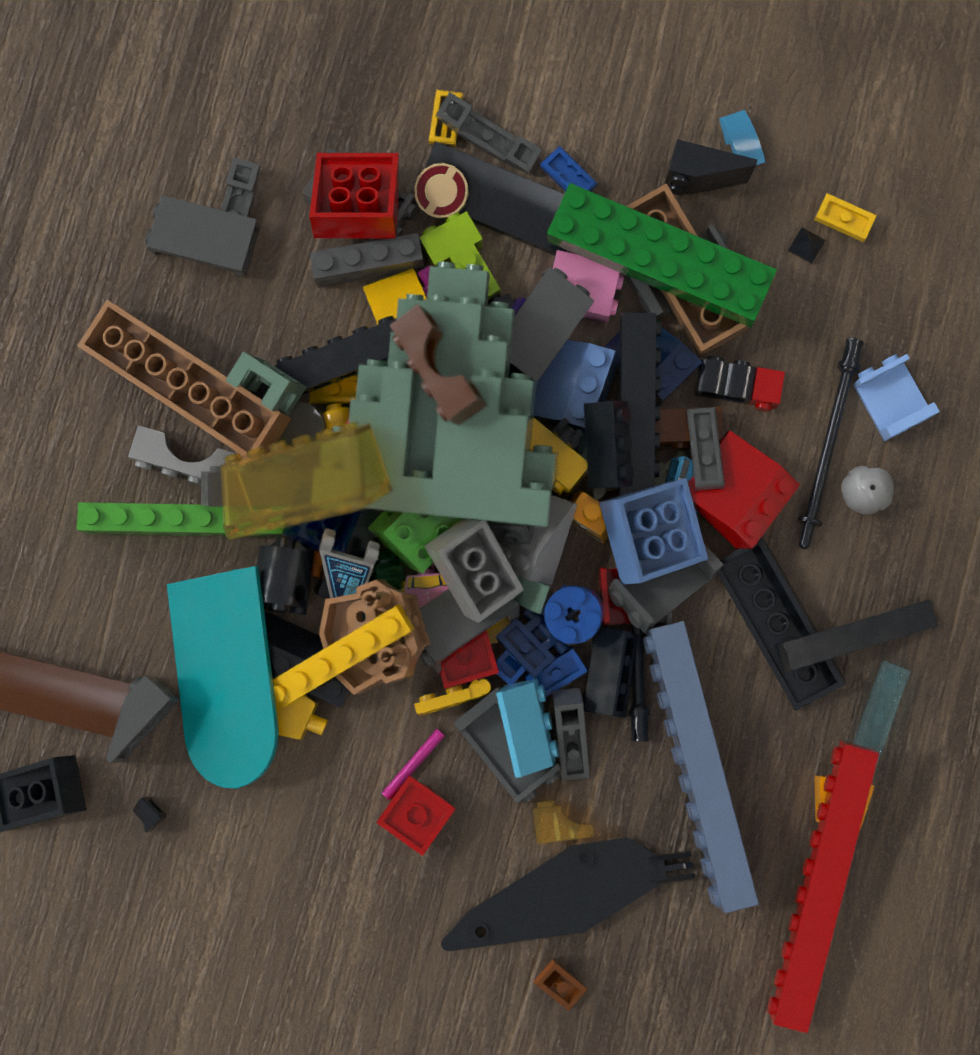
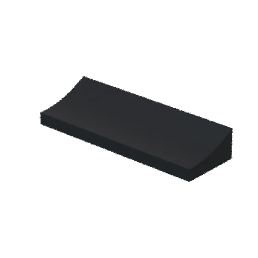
[414,141,567,256]
[718,536,846,711]

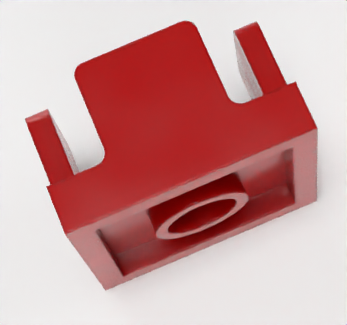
[440,630,499,689]
[376,775,456,856]

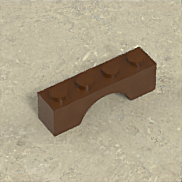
[390,304,487,426]

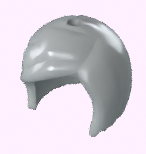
[841,466,894,515]

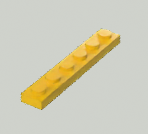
[273,604,415,711]

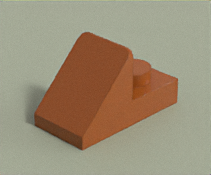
[533,958,588,1011]

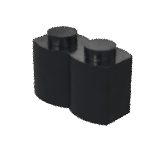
[694,355,757,404]

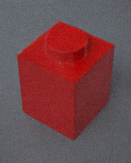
[748,367,785,412]

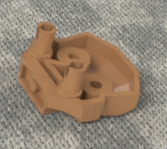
[319,580,431,695]

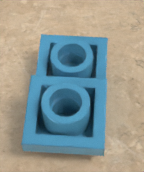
[719,110,766,165]

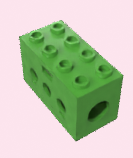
[368,510,464,573]

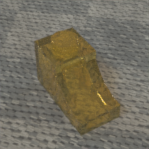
[532,800,594,844]

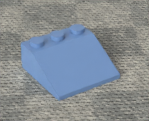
[533,340,619,434]
[599,478,708,584]

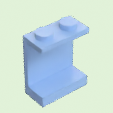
[853,354,940,442]

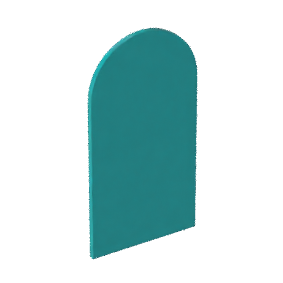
[167,566,278,789]

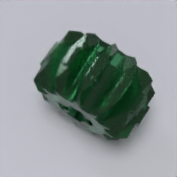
[368,551,406,590]

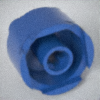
[544,585,604,644]

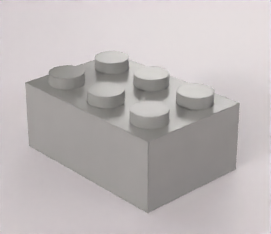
[425,518,524,623]

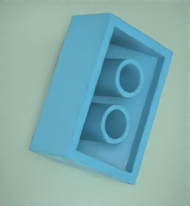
[496,679,559,778]

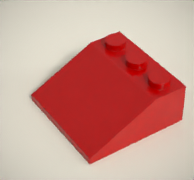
[309,153,399,239]
[688,431,800,549]

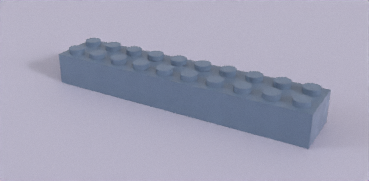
[642,621,759,913]

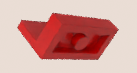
[598,568,631,626]

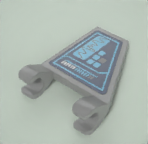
[319,528,380,598]

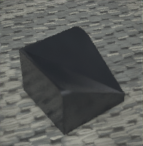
[133,796,166,833]

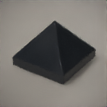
[788,227,825,264]

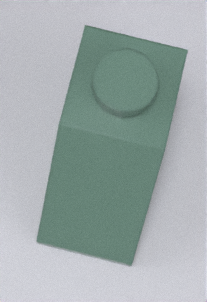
[514,576,550,614]

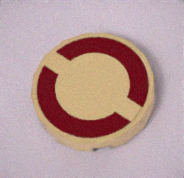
[414,163,469,219]

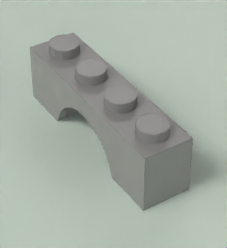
[128,425,248,486]

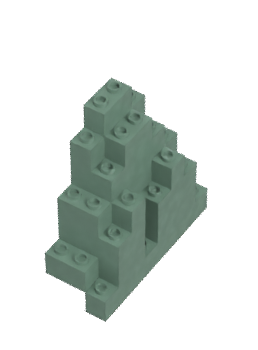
[312,262,558,526]

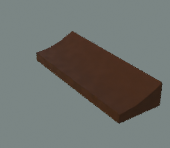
[0,651,131,737]

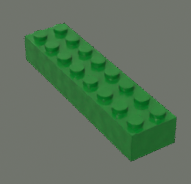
[547,183,777,328]

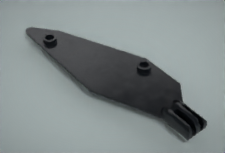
[441,837,695,951]

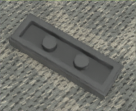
[686,407,724,491]

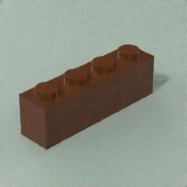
[655,407,724,451]

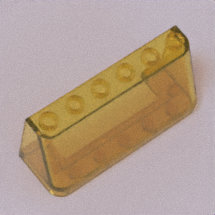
[220,421,393,540]

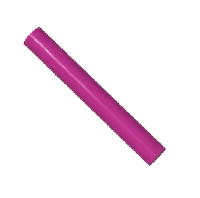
[382,729,445,800]

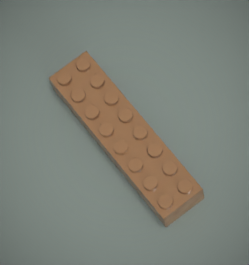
[78,300,292,466]

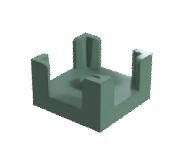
[225,351,306,415]

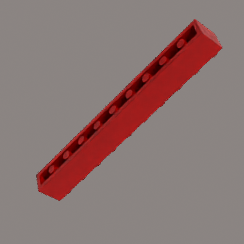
[767,740,879,1033]

